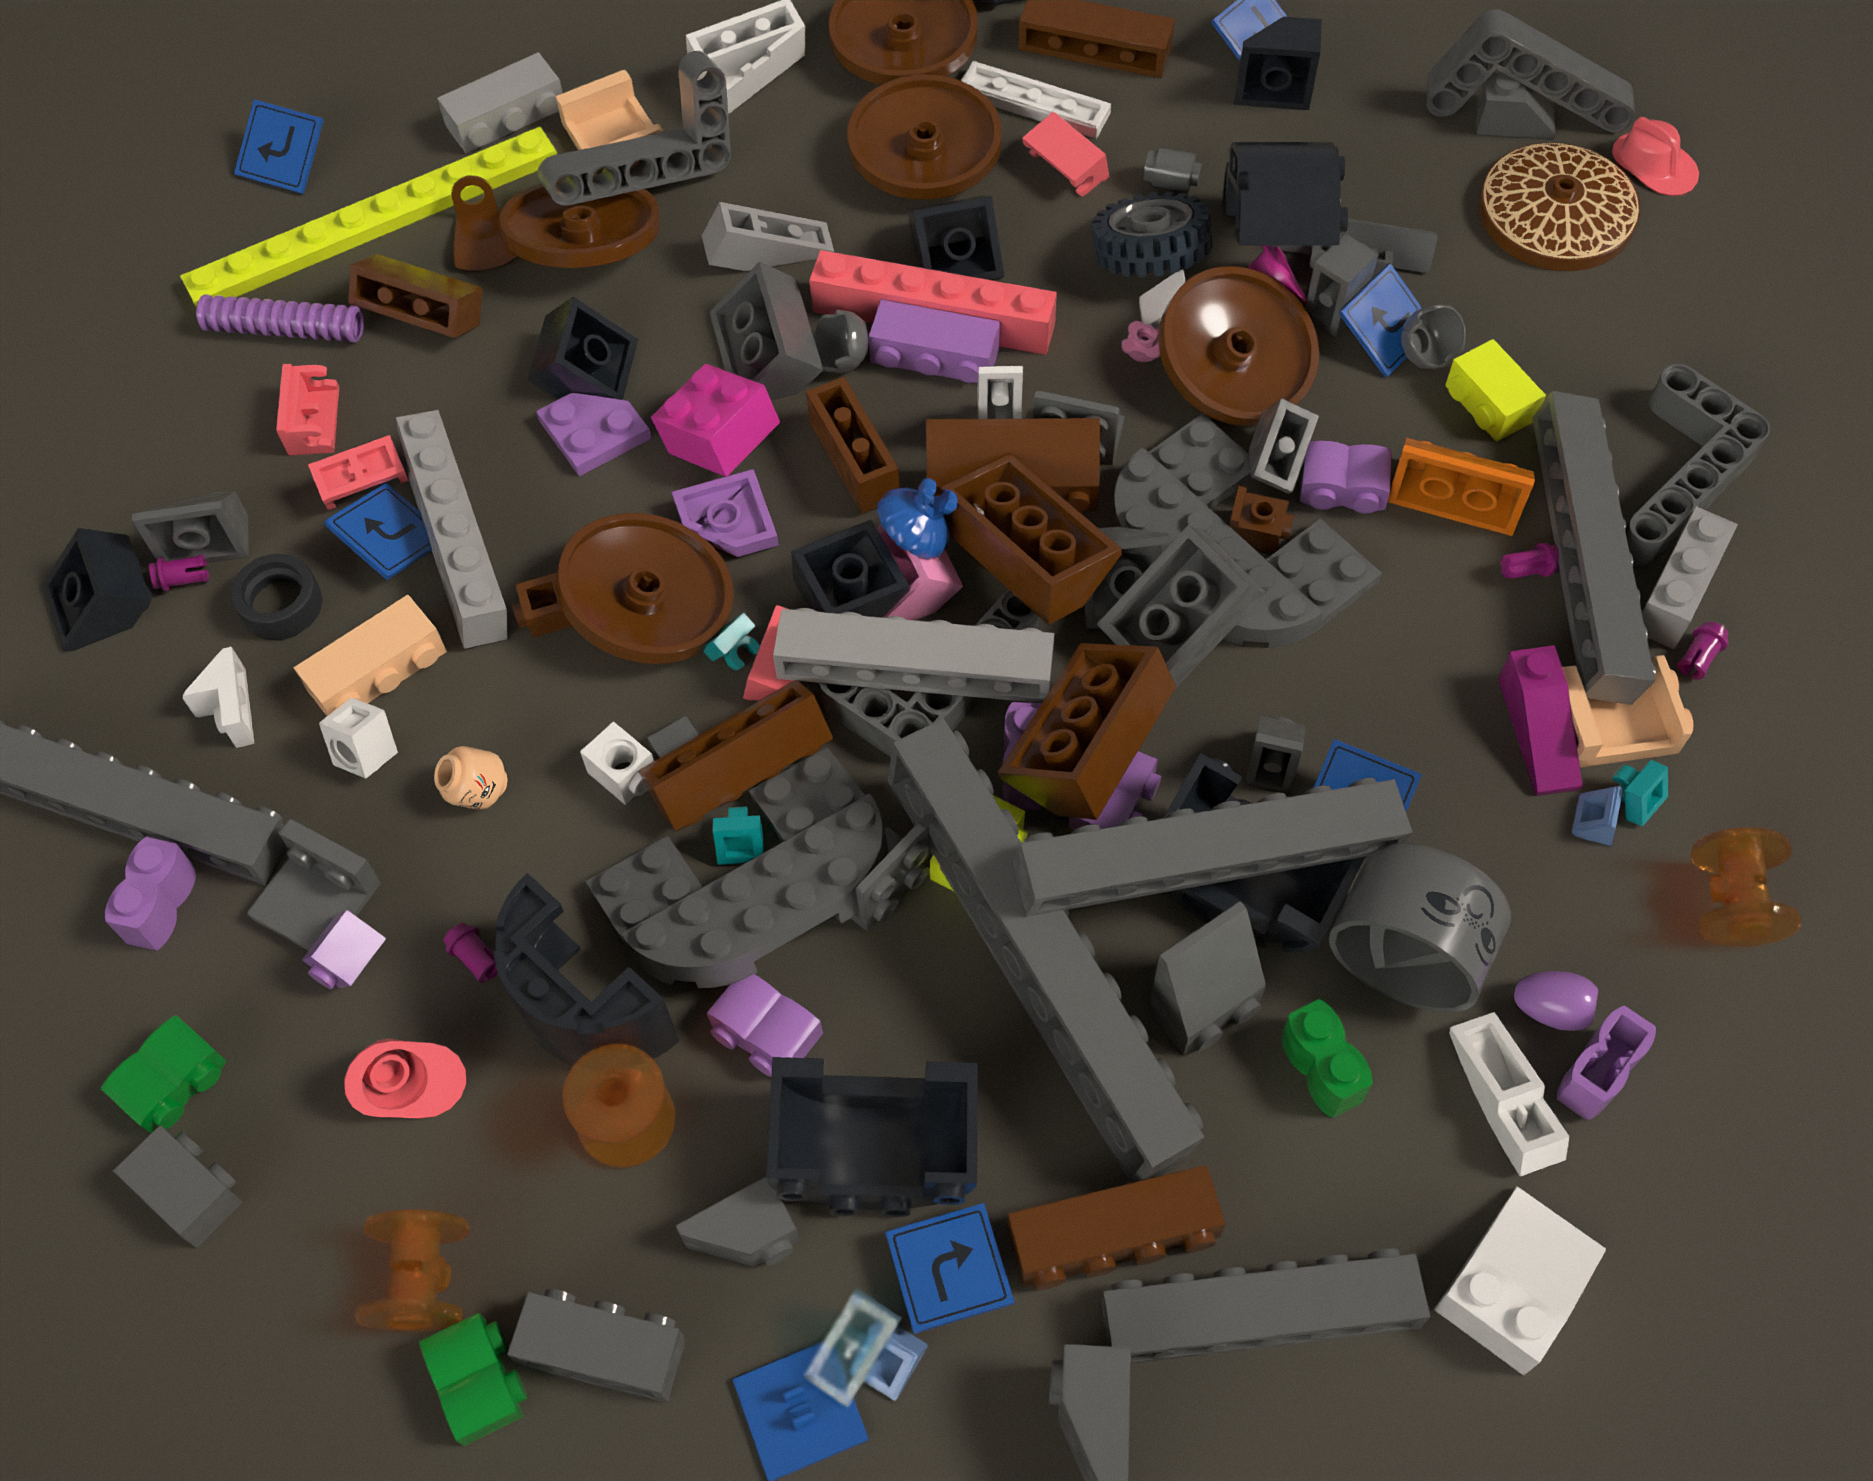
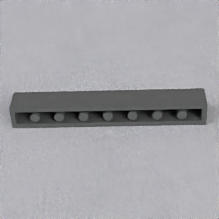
[1532,391,1655,705]
[0,720,288,886]
[1012,778,1413,917]

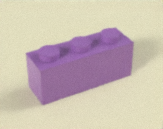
[869,299,1000,383]

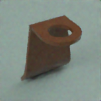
[451,175,517,271]

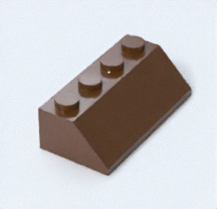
[926,418,1100,513]
[940,454,1122,625]
[998,643,1176,820]

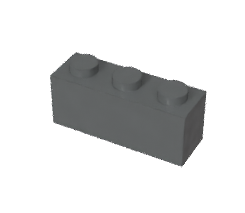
[507,1288,686,1403]

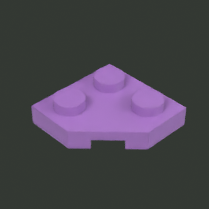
[536,393,651,477]
[672,469,779,557]

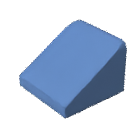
[851,1319,928,1401]

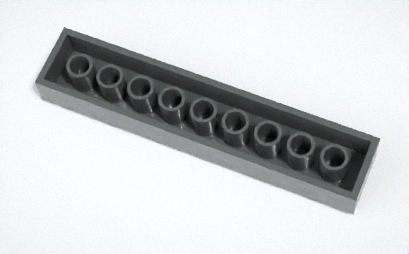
[888,718,1205,1183]

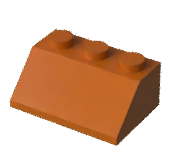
[1387,438,1535,536]

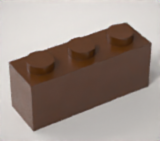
[348,254,483,338]
[806,376,899,514]

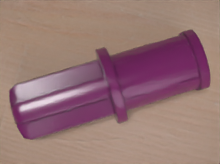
[1500,542,1559,579]

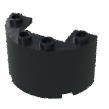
[1222,142,1348,245]
[1163,753,1366,953]
[494,873,679,1071]
[766,1057,978,1217]

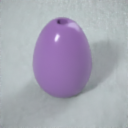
[1514,971,1599,1031]

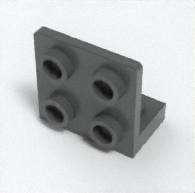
[1033,391,1125,465]
[248,819,381,951]
[851,822,930,932]

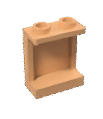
[556,69,664,176]
[1562,655,1693,767]

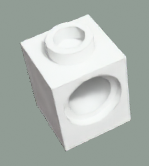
[319,697,398,779]
[580,721,654,805]

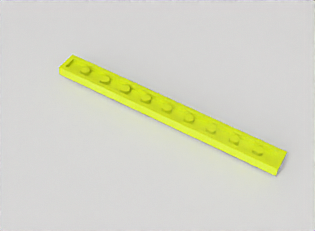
[180,127,557,307]

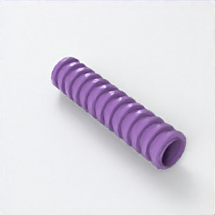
[196,294,364,343]

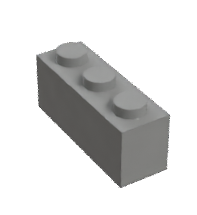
[437,52,563,154]
[1642,506,1738,649]

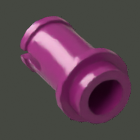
[149,554,210,592]
[1677,621,1729,680]
[444,922,498,983]

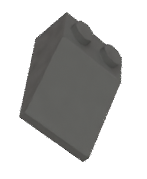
[1148,901,1266,1056]
[1049,1344,1131,1481]

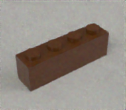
[1018,0,1175,78]
[638,680,833,831]
[1007,1165,1226,1290]

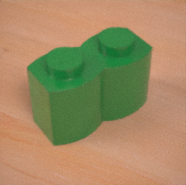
[1281,999,1373,1118]
[101,1015,226,1134]
[419,1313,527,1446]

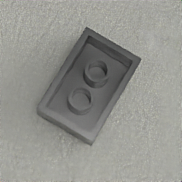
[1097,525,1266,689]

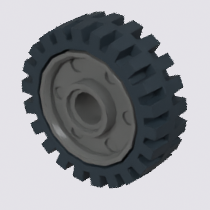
[1092,192,1212,277]

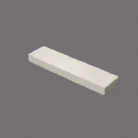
[961,61,1111,139]

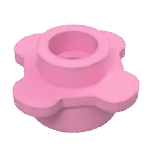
[1121,321,1160,362]

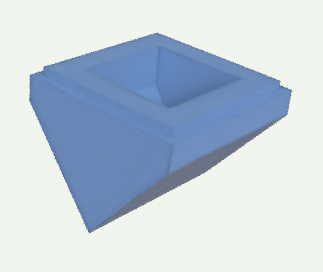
[1572,786,1623,846]

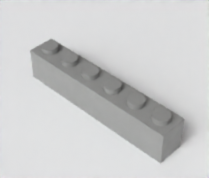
[396,410,507,649]
[773,608,1054,703]

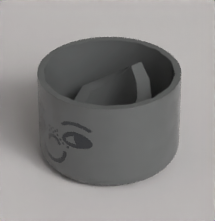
[1329,843,1511,1012]

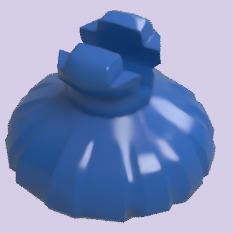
[877,478,958,559]

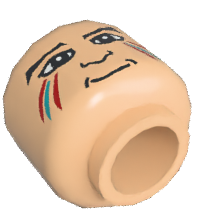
[434,746,507,810]

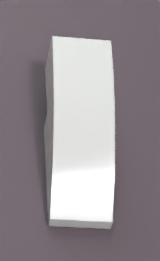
[1449,1012,1569,1176]

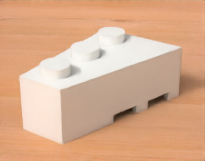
[686,0,805,114]

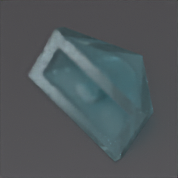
[804,1288,902,1407]

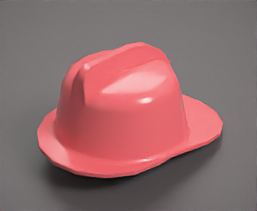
[1612,117,1699,196]
[344,1038,466,1118]

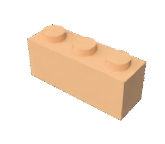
[294,595,447,716]

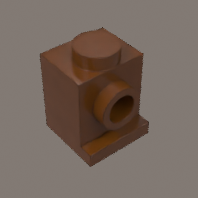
[1229,486,1294,554]
[512,572,572,638]

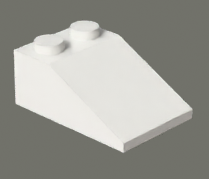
[1434,1187,1606,1375]

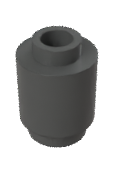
[1143,147,1202,193]

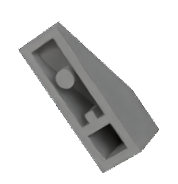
[702,202,834,271]

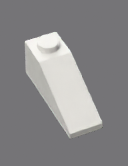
[977,366,1023,419]

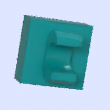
[703,613,760,671]
[1612,760,1668,827]
[713,807,764,865]

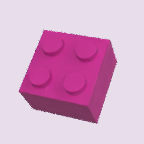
[651,363,780,477]

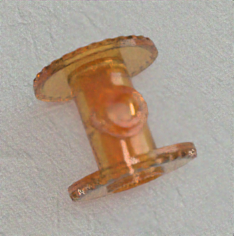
[1690,827,1802,947]
[563,1044,675,1168]
[355,1209,470,1332]

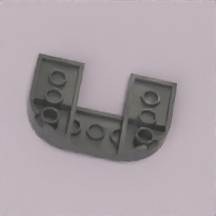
[1113,413,1382,648]
[586,747,888,988]

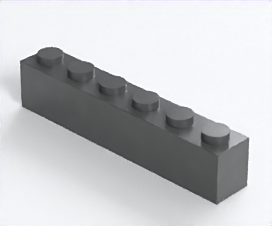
[1101,1248,1430,1364]

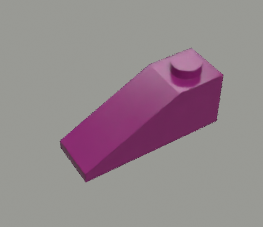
[1498,645,1582,796]

